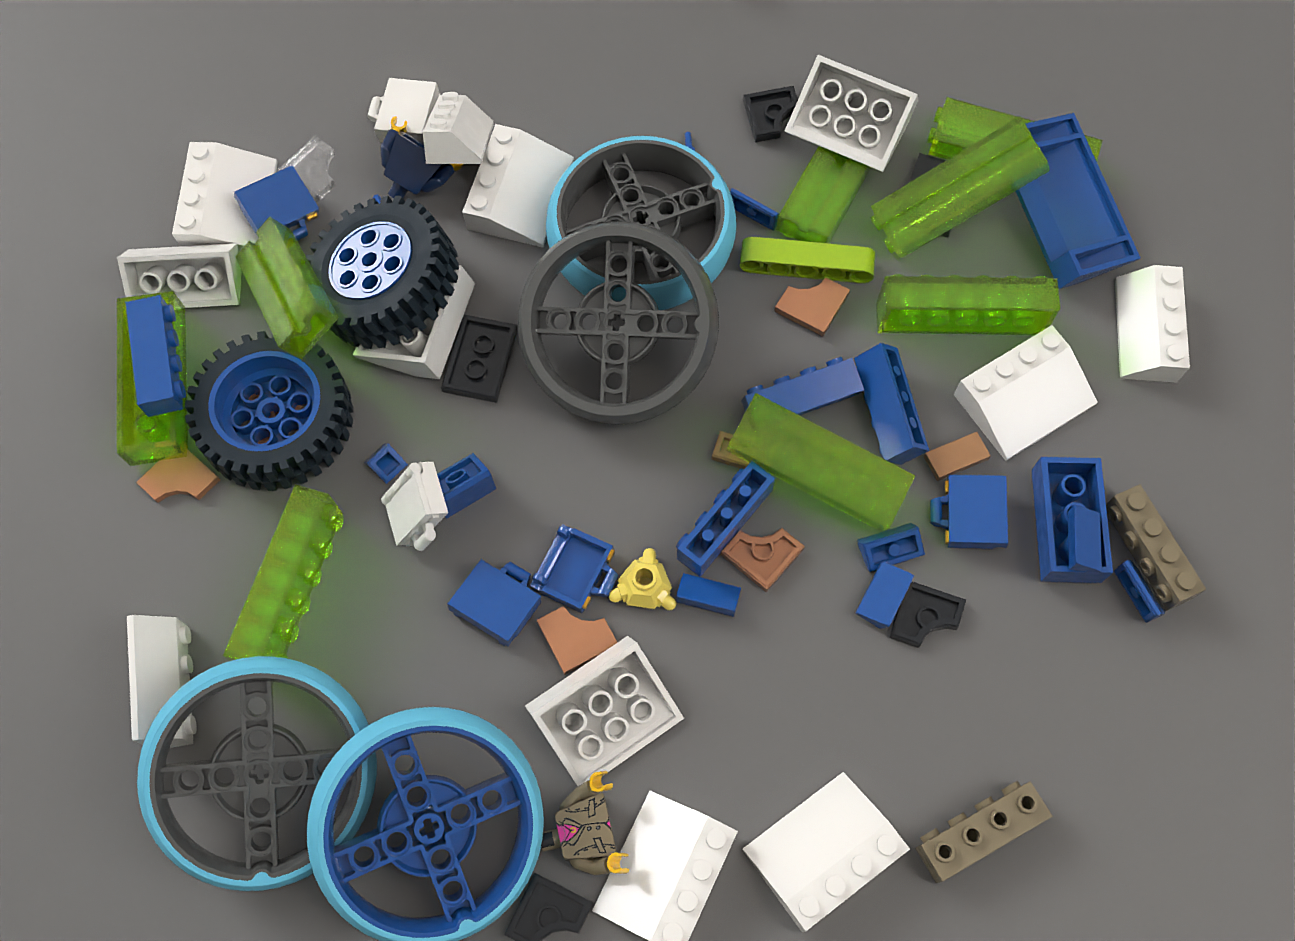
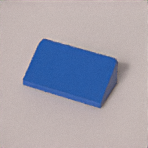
[730,188,783,230]
[1068,505,1102,573]
[857,523,925,572]
[1114,560,1165,623]
[855,562,914,629]
[676,573,741,617]

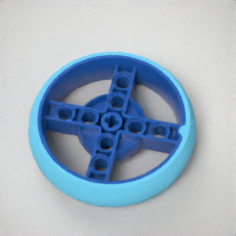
[307,707,544,941]

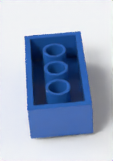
[1032,457,1113,583]

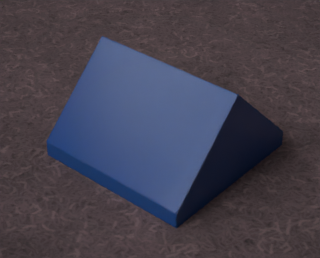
[437,453,496,519]

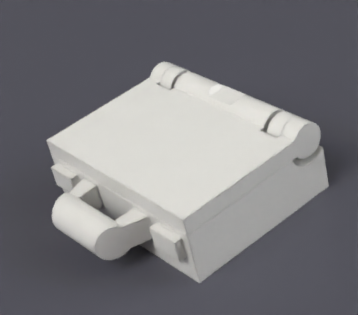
[367,78,440,144]
[381,462,448,551]

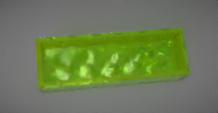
[876,274,1061,335]
[117,291,188,466]
[726,393,915,532]
[223,484,344,661]

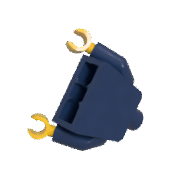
[380,116,464,198]

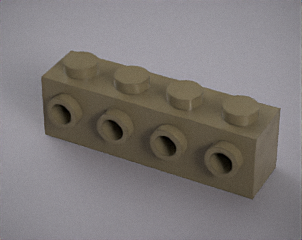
[1106,484,1206,611]
[915,780,1053,883]

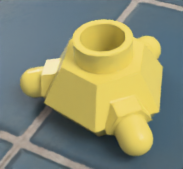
[608,548,676,611]

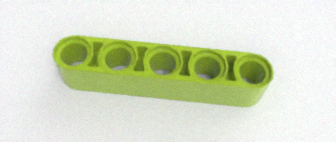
[740,237,875,283]

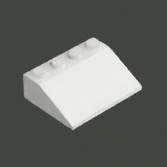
[785,55,918,172]
[462,124,574,247]
[172,142,278,253]
[353,265,475,379]
[954,325,1098,461]
[525,636,684,786]
[742,772,910,932]
[592,791,738,941]

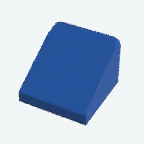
[364,443,408,484]

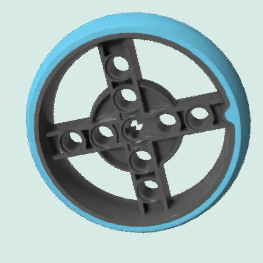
[546,136,736,310]
[137,656,377,891]

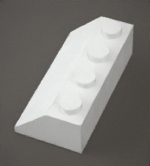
[423,92,494,164]
[117,243,242,309]
[1115,265,1190,383]
[127,615,197,748]

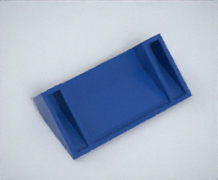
[994,113,1141,289]

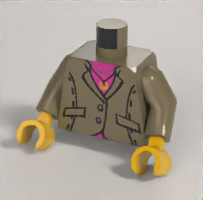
[541,771,629,876]

